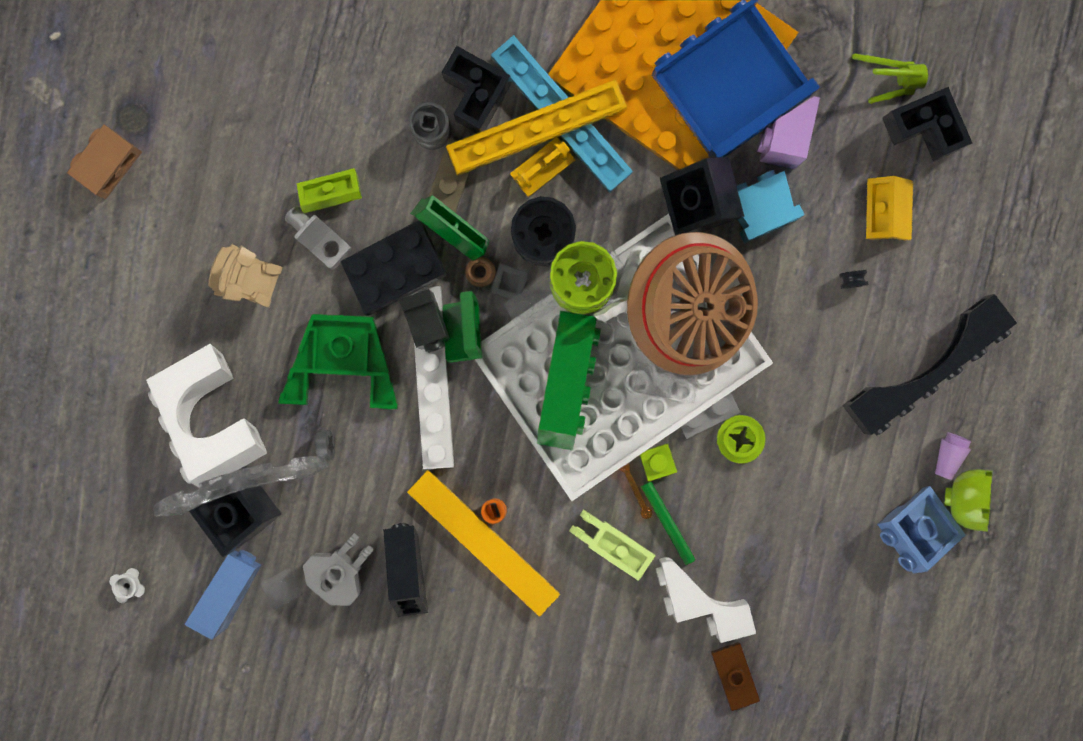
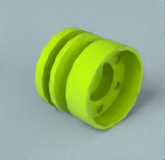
[550,241,617,315]

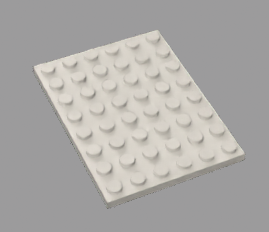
[475,214,773,501]

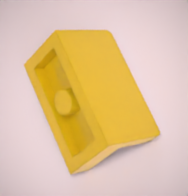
[866,176,913,241]

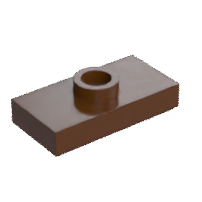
[711,642,760,711]

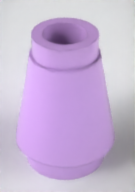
[935,432,971,480]

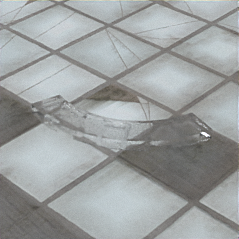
[153,456,328,517]

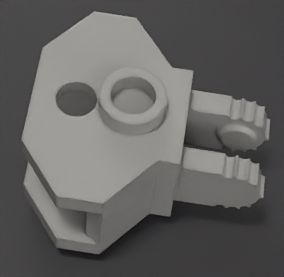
[303,533,374,606]

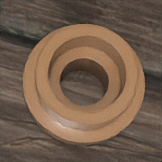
[465,257,496,287]

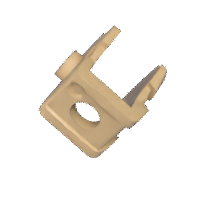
[208,244,283,307]

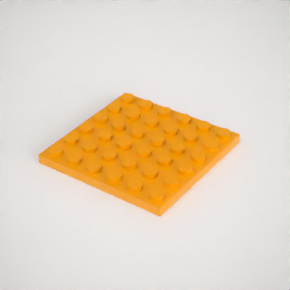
[548,0,799,170]

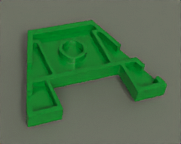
[278,314,398,409]

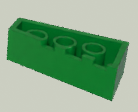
[537,311,601,450]

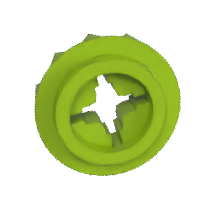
[716,415,765,463]

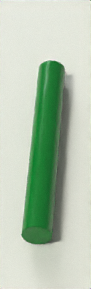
[640,481,696,566]

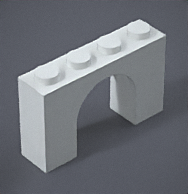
[146,344,267,490]

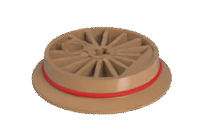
[627,232,758,375]

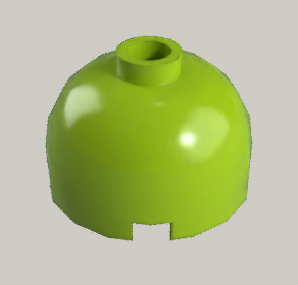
[944,469,993,532]

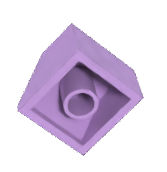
[757,96,820,169]

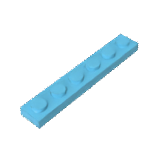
[491,35,633,193]

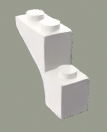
[656,557,756,643]

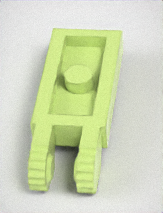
[569,509,656,581]

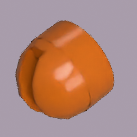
[481,498,507,524]

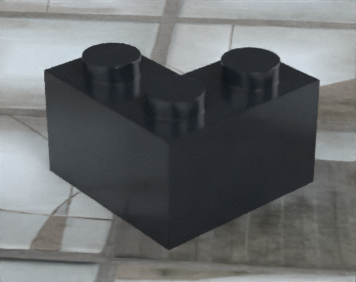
[442,45,511,133]
[882,87,972,162]

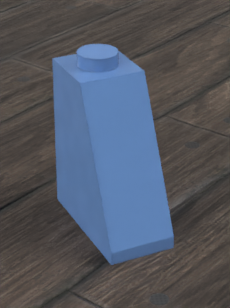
[185,550,261,640]

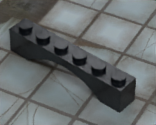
[842,294,1017,436]

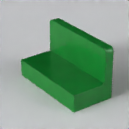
[442,291,483,363]

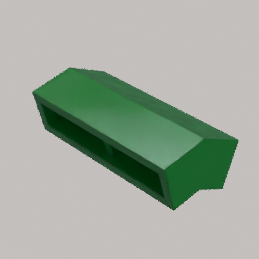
[410,195,490,261]

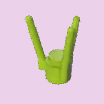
[852,53,928,104]

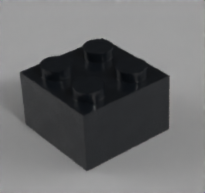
[660,157,745,235]

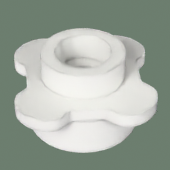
[109,568,145,603]

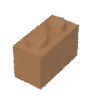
[67,124,142,199]

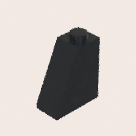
[383,523,428,617]

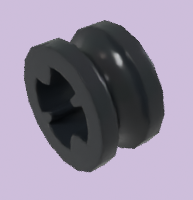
[839,270,869,289]

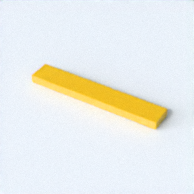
[446,79,627,176]
[407,469,560,617]

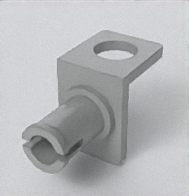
[285,207,351,270]

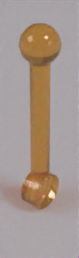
[619,463,653,519]

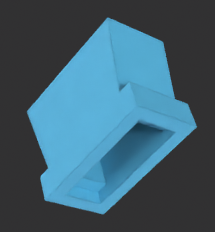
[737,170,804,244]

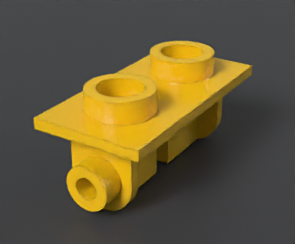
[510,137,575,197]

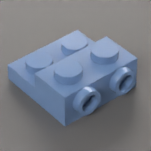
[877,486,966,574]

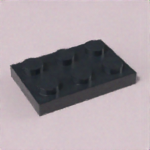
[340,220,448,316]

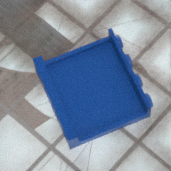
[652,0,820,158]

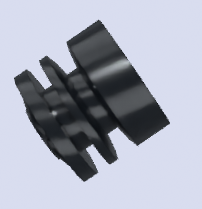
[511,196,576,267]

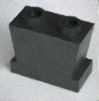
[399,289,450,353]

